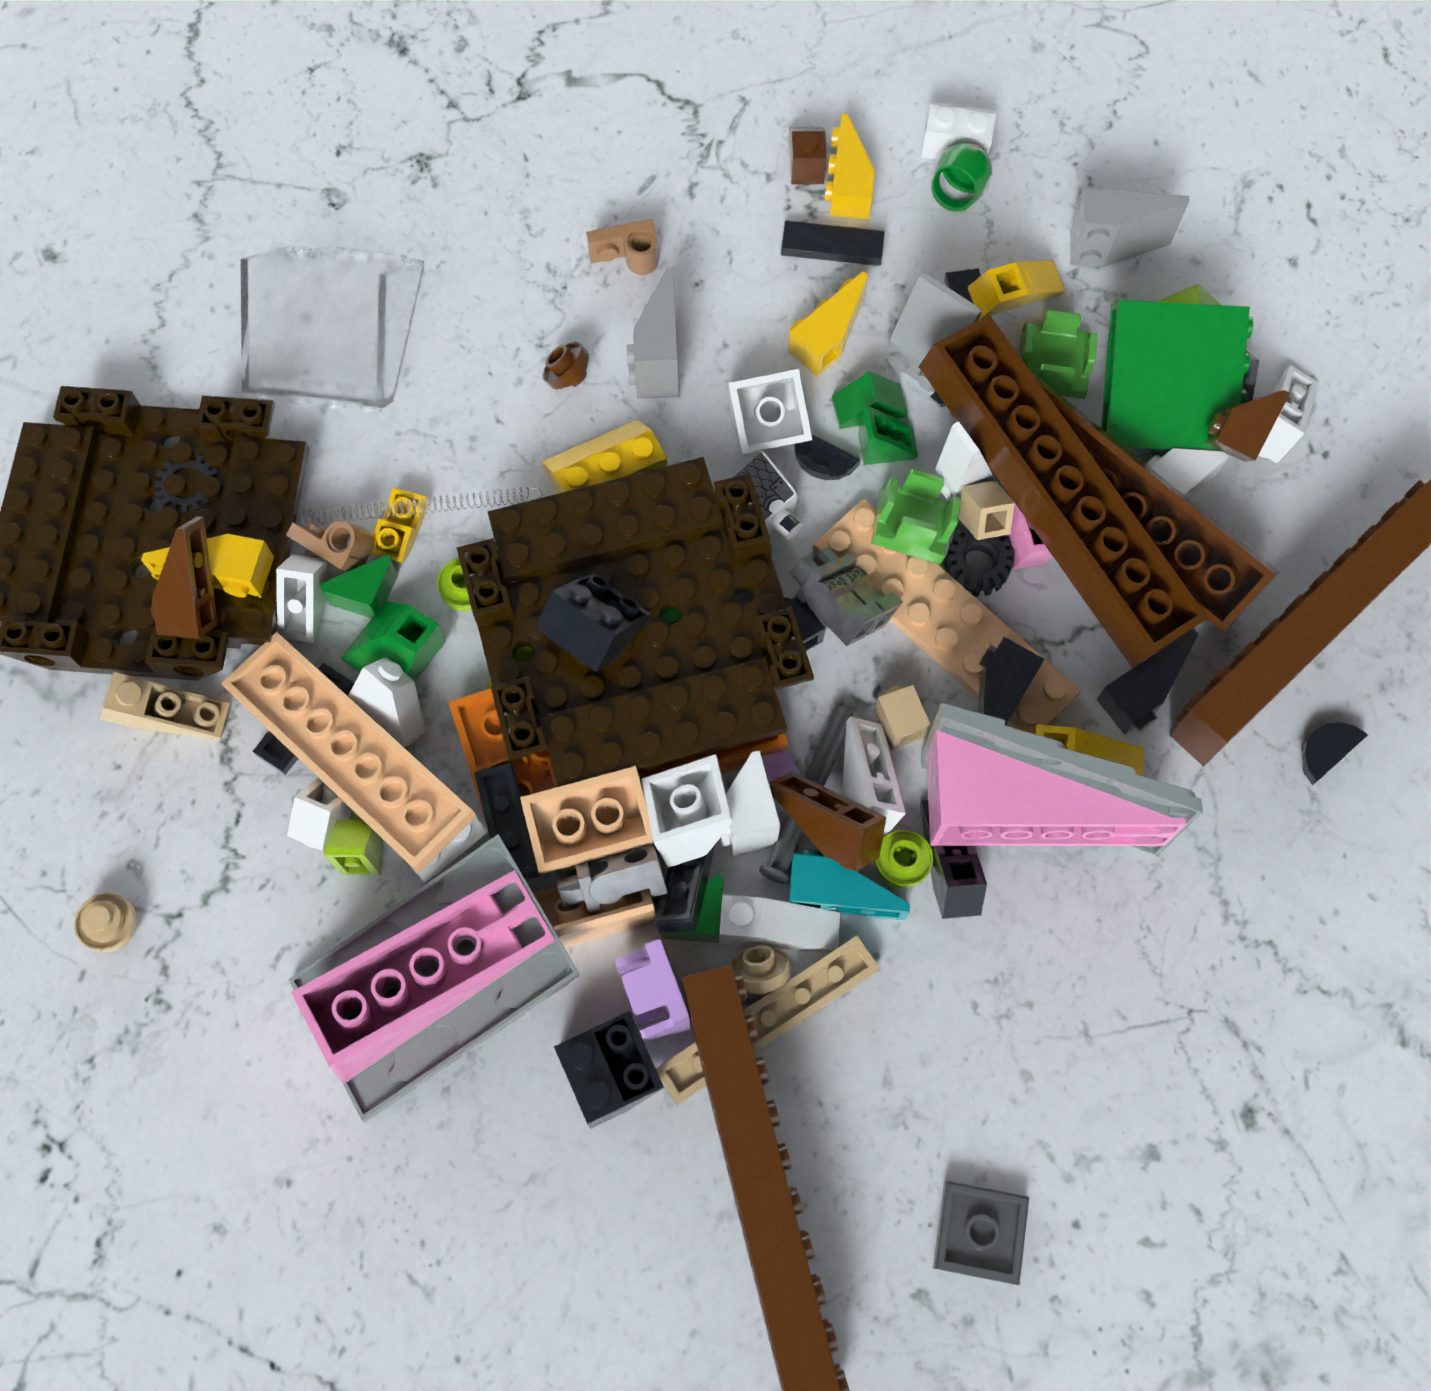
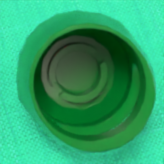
[931,143,992,212]

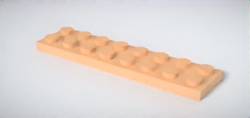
[813,499,1081,733]
[220,632,477,874]

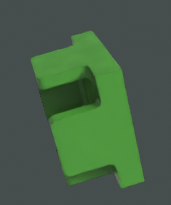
[1019,310,1098,399]
[871,469,961,565]

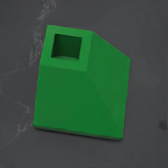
[341,601,446,682]

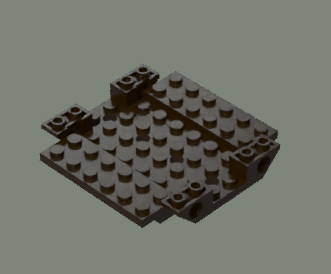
[0,386,310,681]
[456,457,814,787]

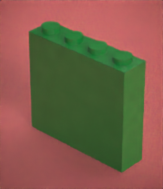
[1101,300,1253,454]

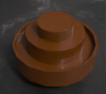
[542,341,589,390]

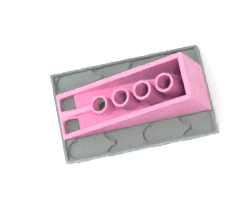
[921,702,1203,856]
[289,834,579,1123]

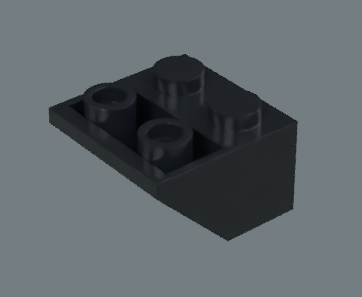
[535,573,651,672]
[554,1011,664,1129]

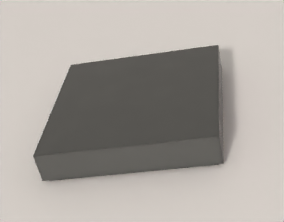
[933,1181,1029,1285]

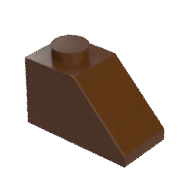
[789,127,826,185]
[1206,390,1290,462]

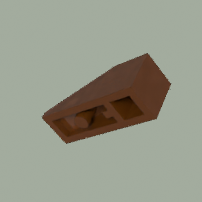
[151,516,218,639]
[769,771,887,872]

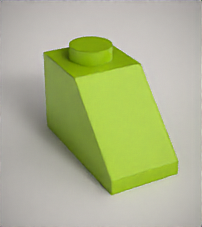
[324,814,383,875]

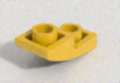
[370,487,430,564]

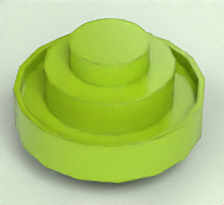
[437,558,472,612]
[874,830,933,889]

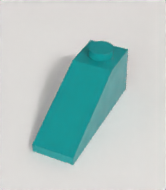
[788,850,910,920]

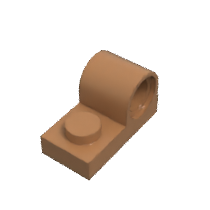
[586,219,658,275]
[286,521,374,571]

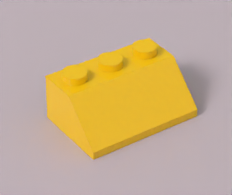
[542,420,668,494]

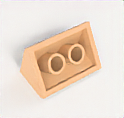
[520,766,654,874]
[533,886,656,948]

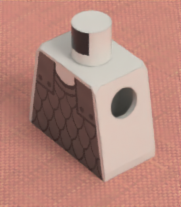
[734,451,802,540]

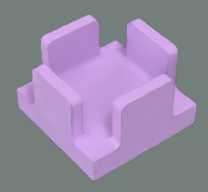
[615,939,690,1044]

